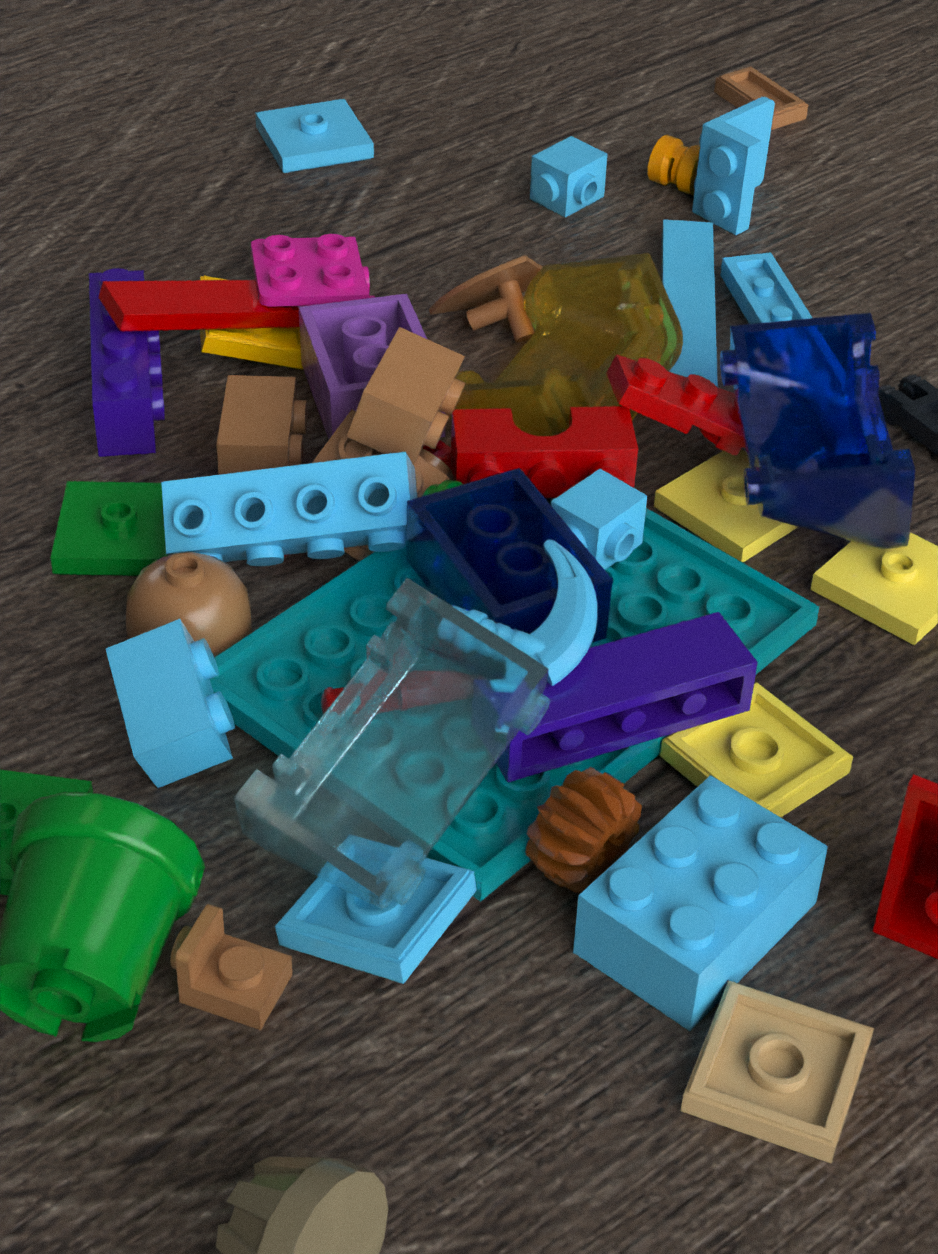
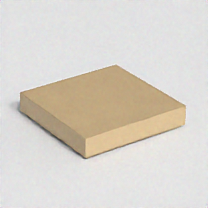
[681,981,874,1163]

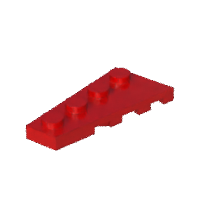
[606,354,844,499]

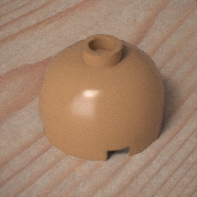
[126,552,252,657]

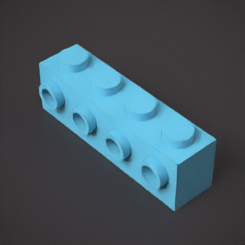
[161,452,421,566]

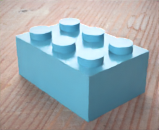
[573,775,828,1031]

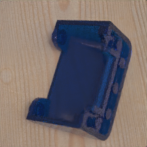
[720,313,915,549]

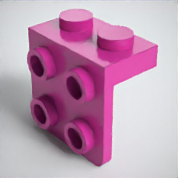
[251,234,375,307]

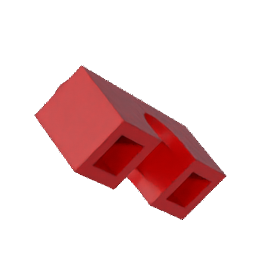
[451,406,638,500]

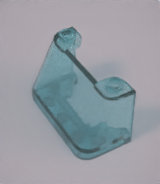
[234,578,551,910]

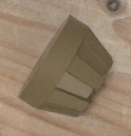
[216,1157,388,1254]

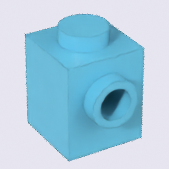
[530,136,608,218]
[549,469,647,577]

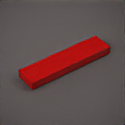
[98,280,301,331]

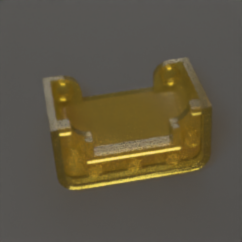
[447,253,683,436]

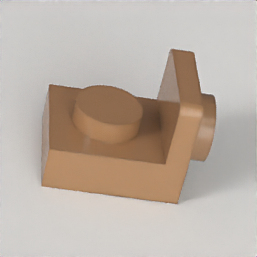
[170,904,293,1030]

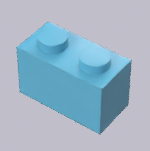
[105,619,235,788]

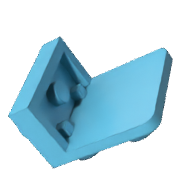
[692,96,775,235]

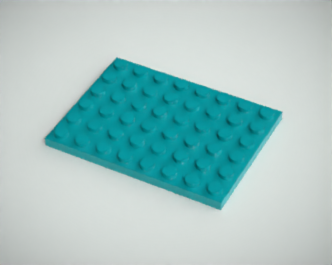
[210,498,820,902]

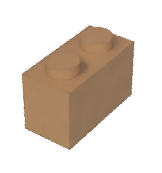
[346,327,466,465]
[216,375,307,475]

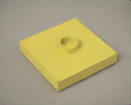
[654,449,821,563]
[811,517,938,646]
[660,683,853,817]

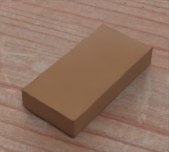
[714,66,808,130]

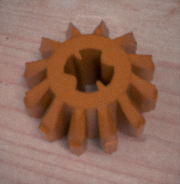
[525,767,642,894]

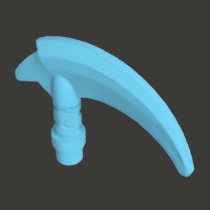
[444,540,598,692]

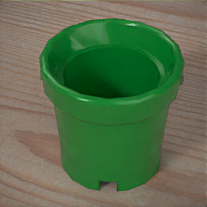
[0,792,205,1042]

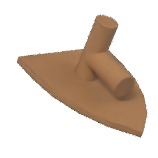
[429,255,556,342]

